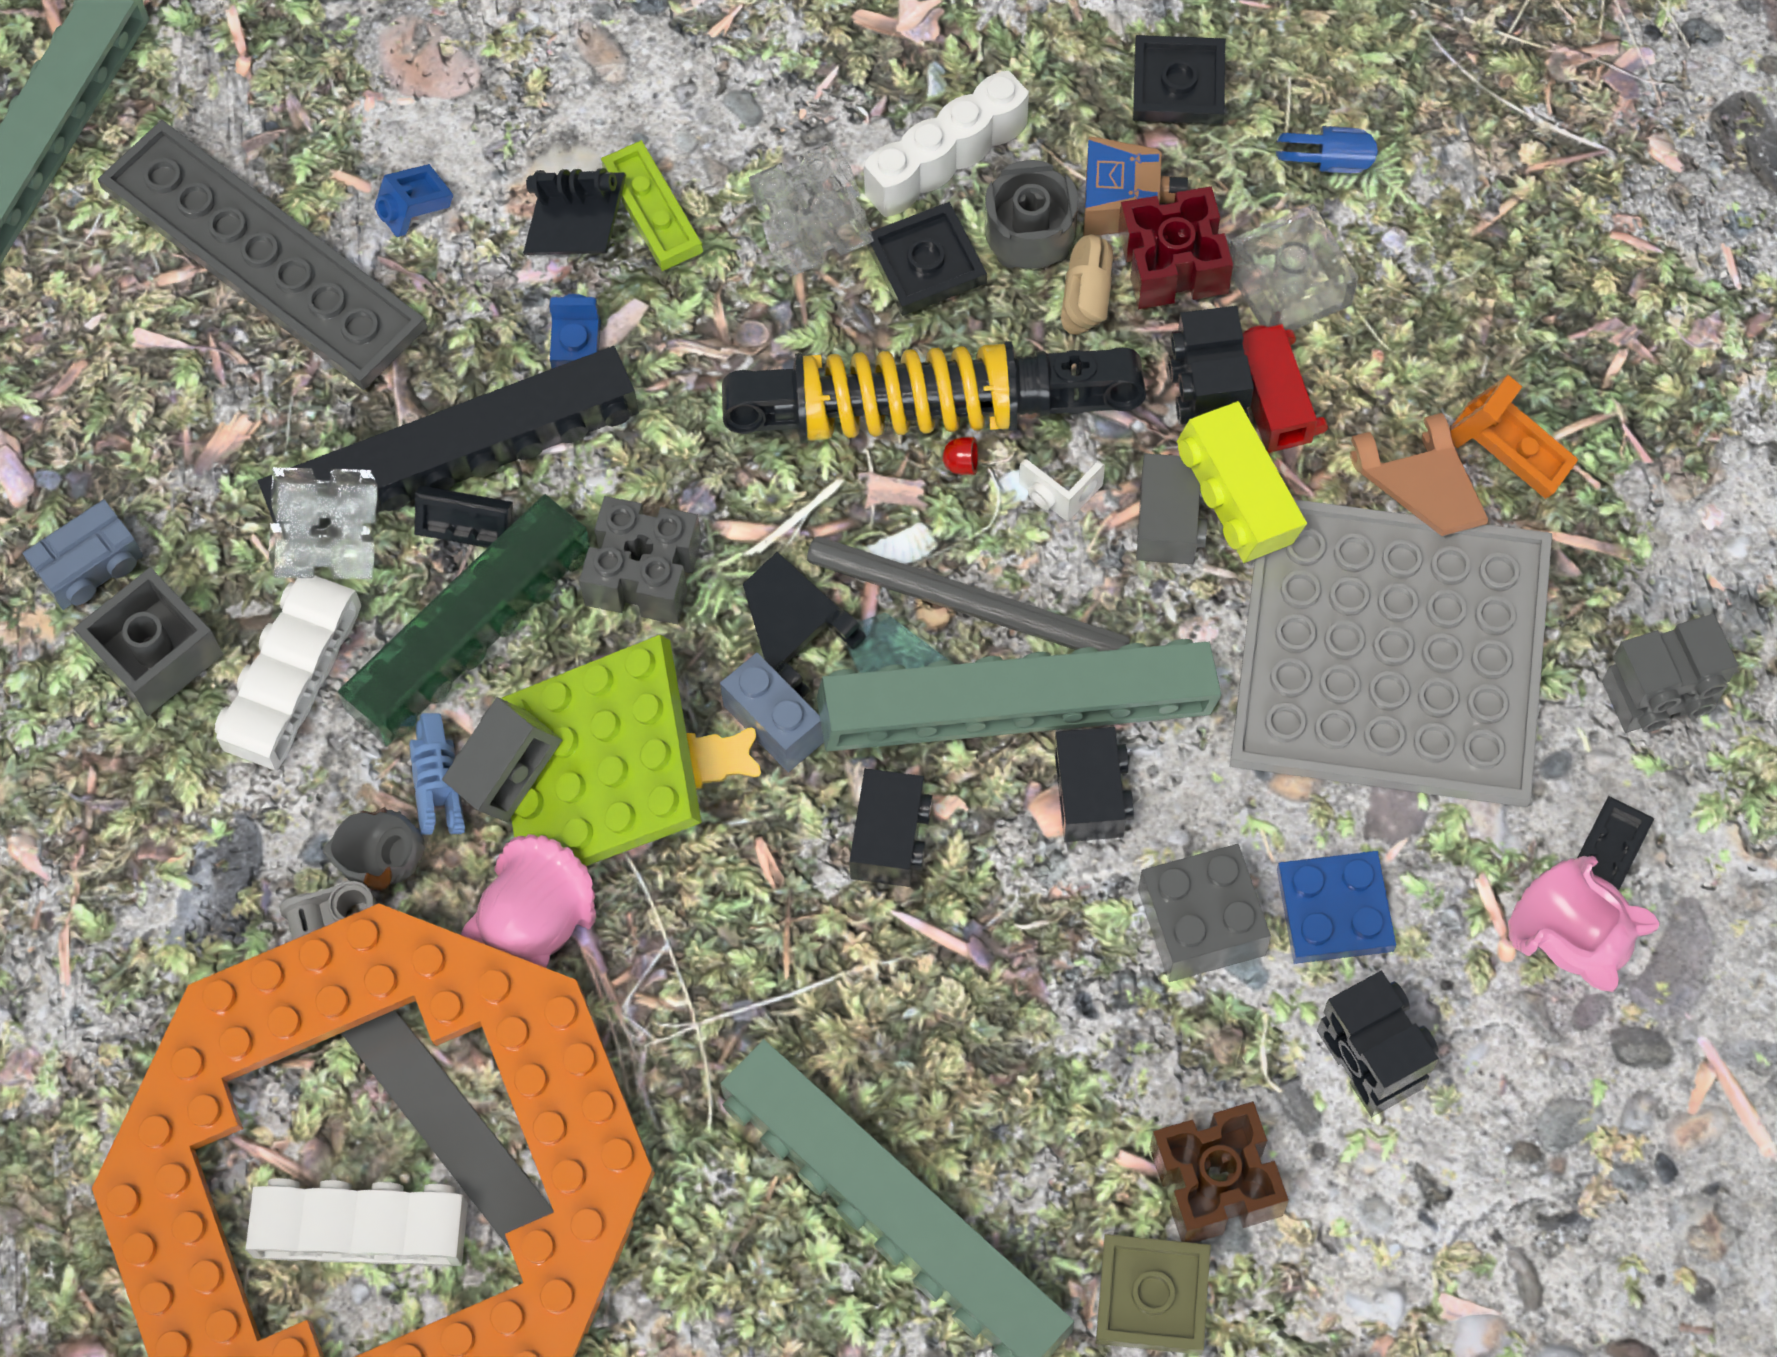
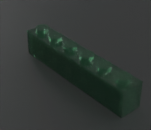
[337,494,591,747]

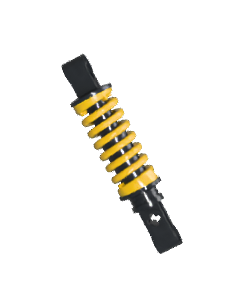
[722,341,1146,444]

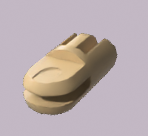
[1061,234,1113,335]

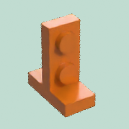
[1449,375,1579,499]

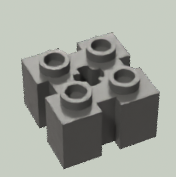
[579,496,702,625]
[1602,613,1739,733]

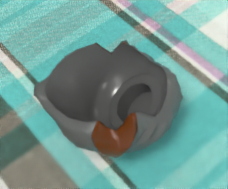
[323,807,425,891]

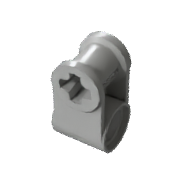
[279,881,378,940]

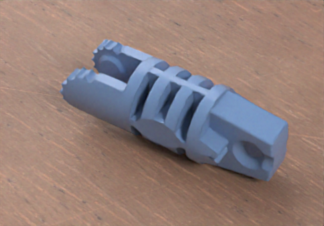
[409,713,465,835]

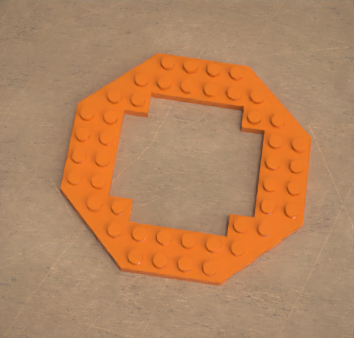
[92,903,655,1357]

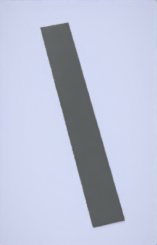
[341,1010,554,1250]

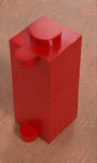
[1243,324,1328,453]

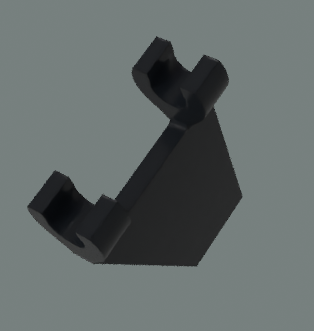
[743,552,866,698]

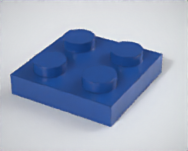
[1276,851,1396,964]

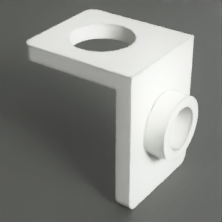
[1019,459,1105,522]

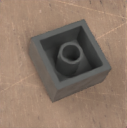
[73,567,224,717]
[1138,843,1271,982]

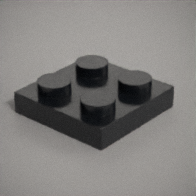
[1133,35,1226,124]
[865,201,987,316]

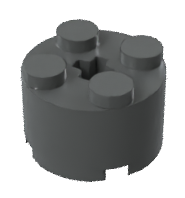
[985,160,1078,269]

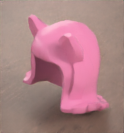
[461,834,596,968]
[1508,856,1660,992]

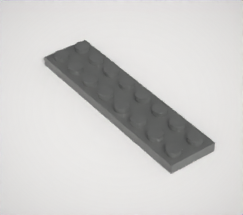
[97,120,427,390]

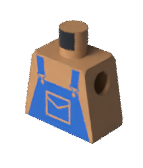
[1083,137,1188,236]

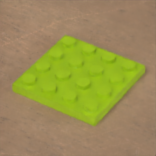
[501,635,702,866]

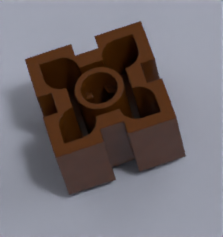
[1149,1101,1289,1243]

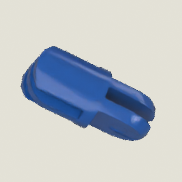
[1276,126,1378,174]

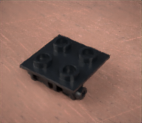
[523,168,626,255]

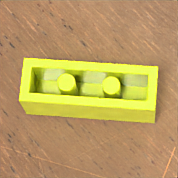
[1176,401,1307,563]

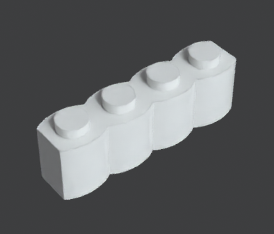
[864,71,1029,217]
[215,571,361,771]
[245,1178,468,1266]

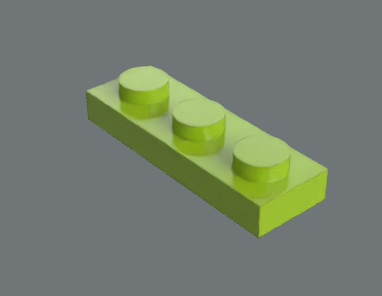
[601,140,703,271]

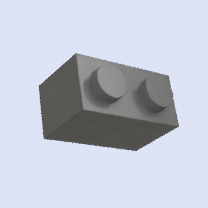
[1136,453,1207,565]
[442,697,562,822]

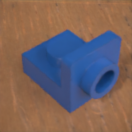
[375,164,454,237]
[549,294,601,369]

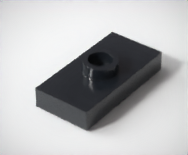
[414,485,513,551]
[1577,796,1655,891]

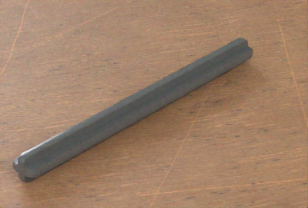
[807,536,1130,651]

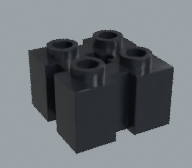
[1168,306,1254,425]
[1317,970,1439,1118]

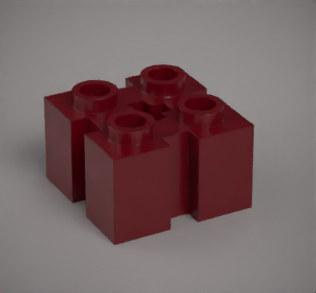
[1118,186,1233,310]

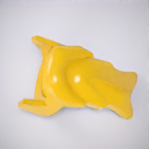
[686,727,761,790]

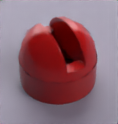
[942,437,978,475]

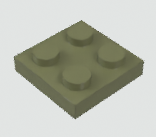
[1095,1234,1211,1355]

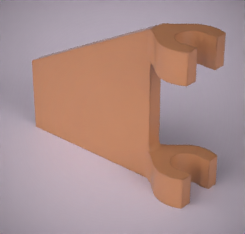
[1350,413,1488,536]

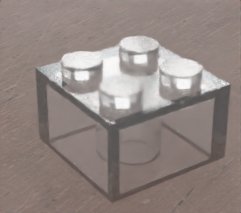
[1229,204,1359,331]

